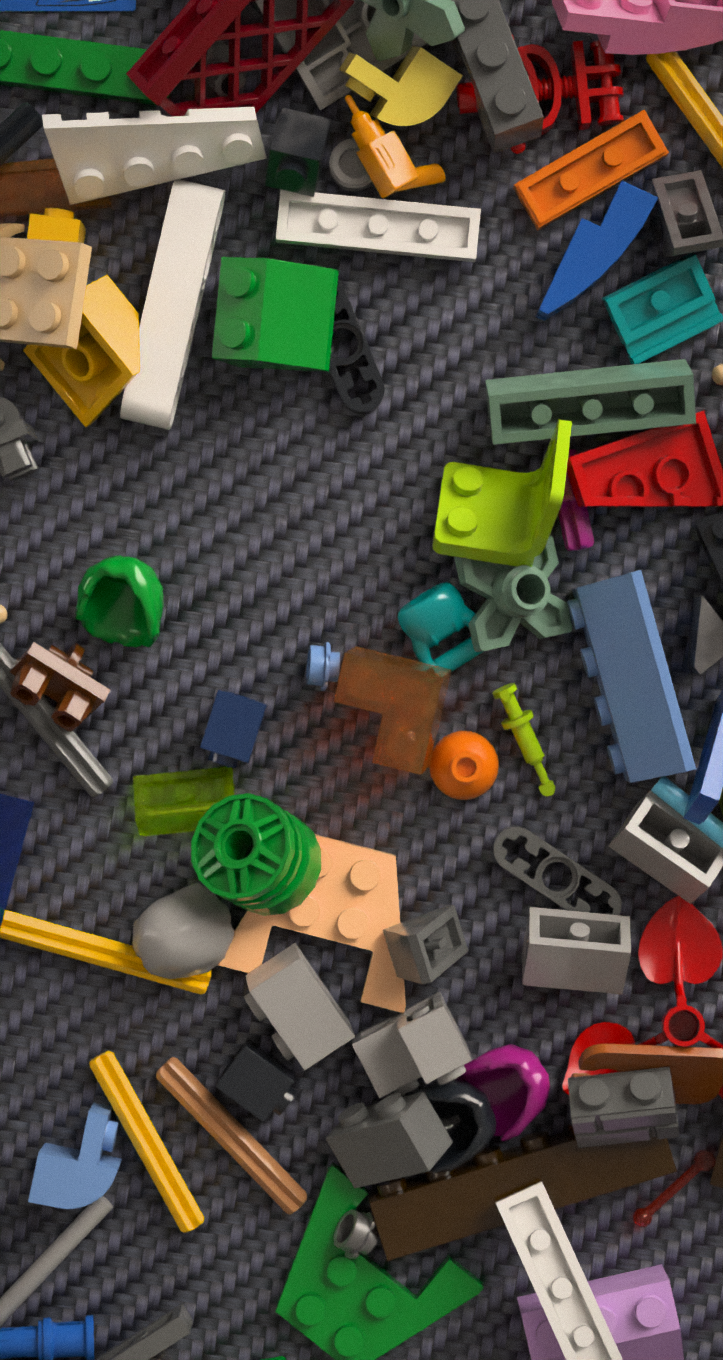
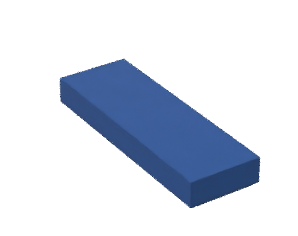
[683,690,723,825]

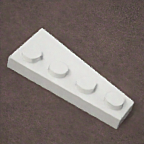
[42,107,267,205]

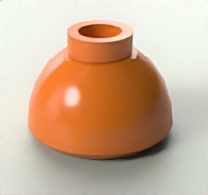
[429,731,499,800]

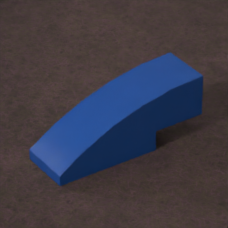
[535,181,658,321]

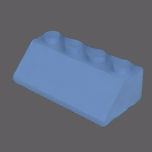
[567,570,696,783]

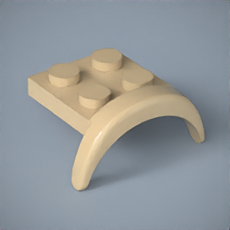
[0,223,92,371]

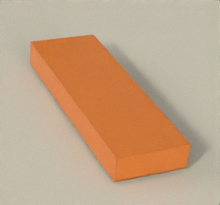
[513,110,669,231]

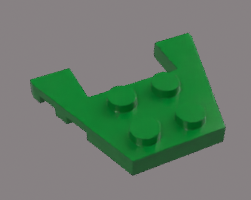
[275,1162,484,1360]

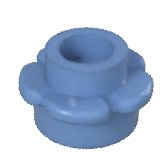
[306,642,340,691]

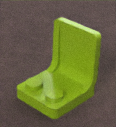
[432,419,572,567]

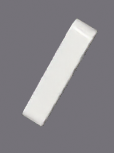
[120,179,225,430]

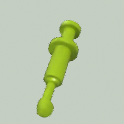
[492,683,556,797]

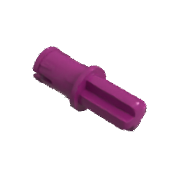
[558,449,594,551]

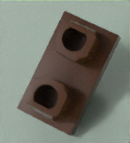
[9,642,110,731]

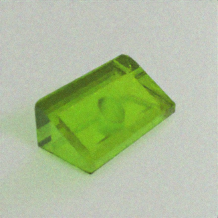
[133,766,235,836]

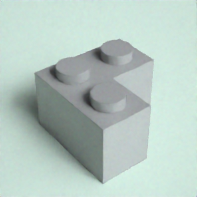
[352,991,472,1098]

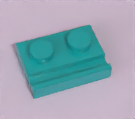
[602,253,723,364]

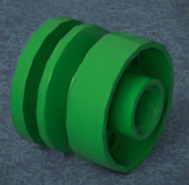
[191,793,321,916]

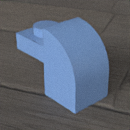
[28,1102,122,1209]

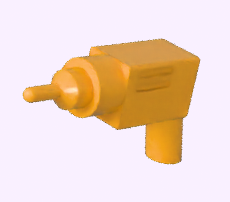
[345,95,446,199]

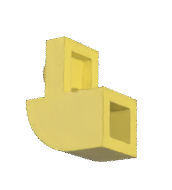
[339,46,463,126]

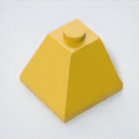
[23,275,140,427]

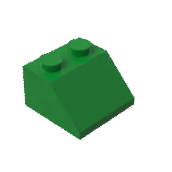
[212,257,339,372]

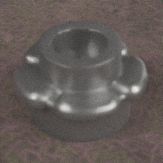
[334,1209,379,1259]

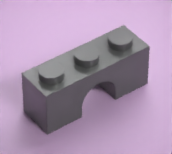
[451,0,544,154]

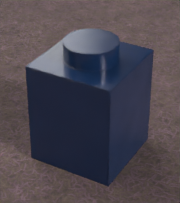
[200,689,268,768]

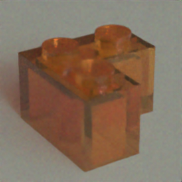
[334,646,451,775]

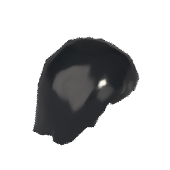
[403,1080,497,1173]

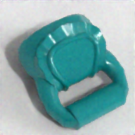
[397,582,483,676]

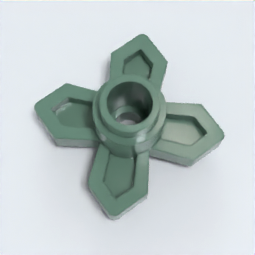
[360,0,465,61]
[454,535,572,652]

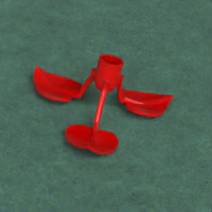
[562,896,723,1099]

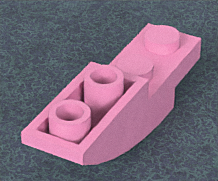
[552,0,723,55]

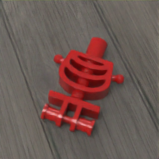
[456,35,624,154]

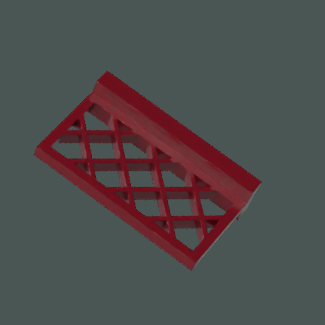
[126,0,355,117]

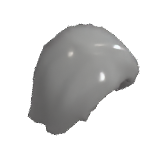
[132,883,234,979]

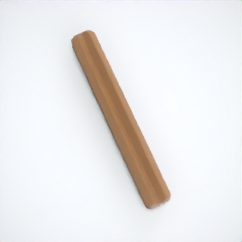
[156,1057,307,1215]

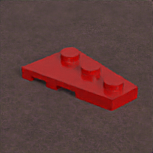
[567,411,723,507]

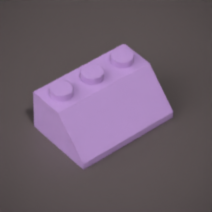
[517,1264,684,1360]

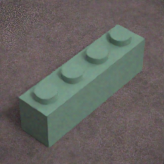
[485,359,696,445]

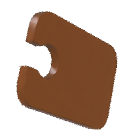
[571,1044,723,1104]

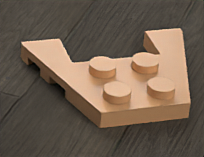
[218,834,406,1013]

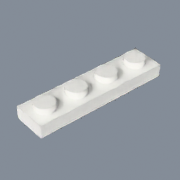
[276,189,481,262]
[495,1181,623,1360]

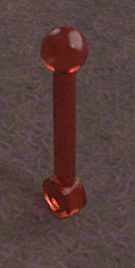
[633,1150,716,1227]

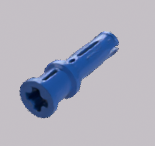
[0,1315,95,1360]

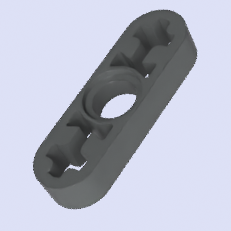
[492,825,622,915]

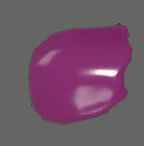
[454,1044,551,1141]

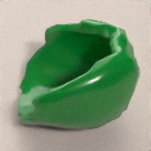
[75,555,164,648]

